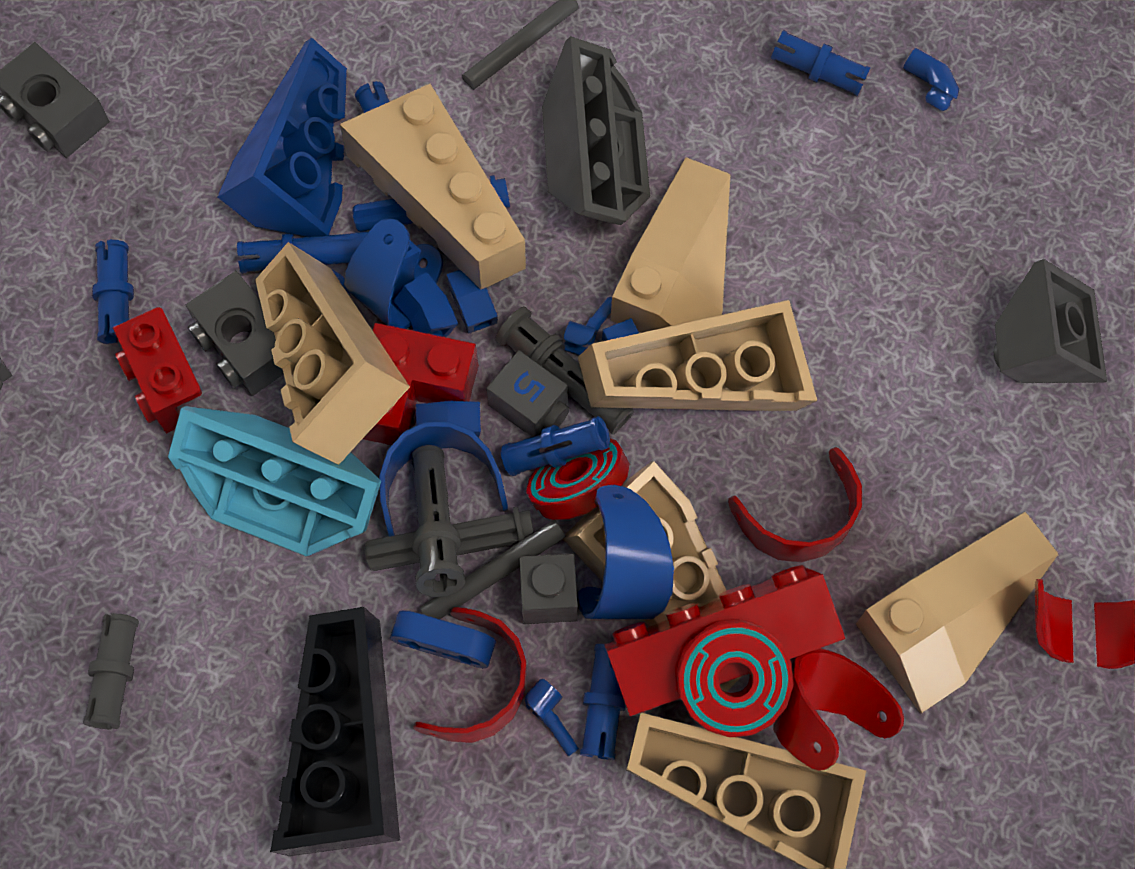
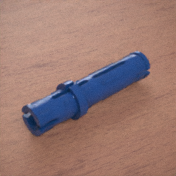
[237,232,368,274]

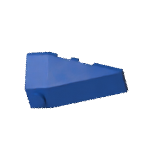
[217,38,347,237]

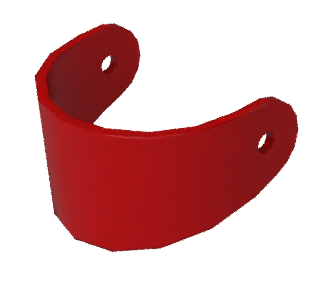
[728,447,862,562]
[1035,579,1135,669]
[413,607,527,743]
[773,648,904,771]

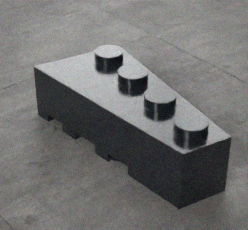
[270,607,400,856]

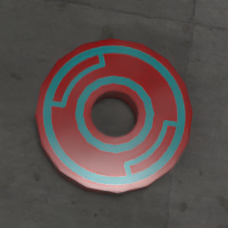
[526,438,630,520]
[676,619,794,738]

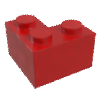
[363,323,479,445]

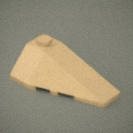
[611,157,730,333]
[563,461,742,692]
[856,512,1058,714]

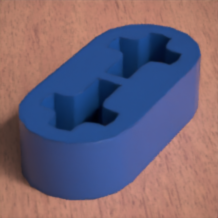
[390,610,496,669]

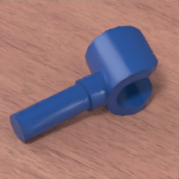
[564,297,612,355]
[525,679,579,756]

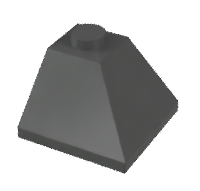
[993,259,1107,383]

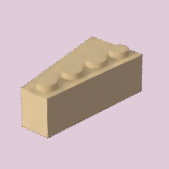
[340,84,526,289]
[255,242,410,465]
[578,300,817,411]
[626,713,866,869]

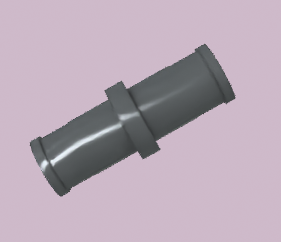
[83,613,139,730]

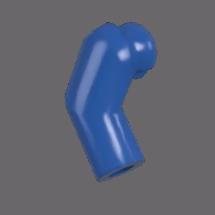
[903,48,960,111]

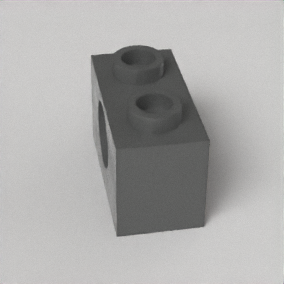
[0,42,110,158]
[185,270,284,396]

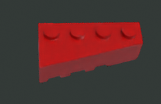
[604,565,846,716]

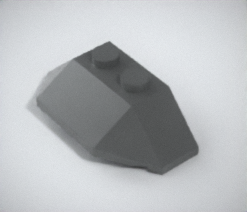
[542,36,650,225]

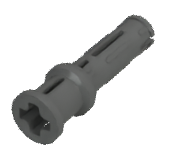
[495,306,634,435]
[411,445,465,597]

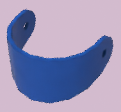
[344,219,443,329]
[379,421,508,537]
[577,485,674,619]

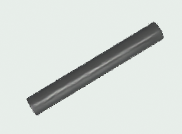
[462,0,579,90]
[420,520,566,619]

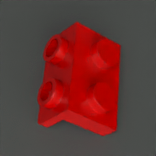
[113,307,202,434]

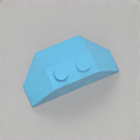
[168,406,381,556]

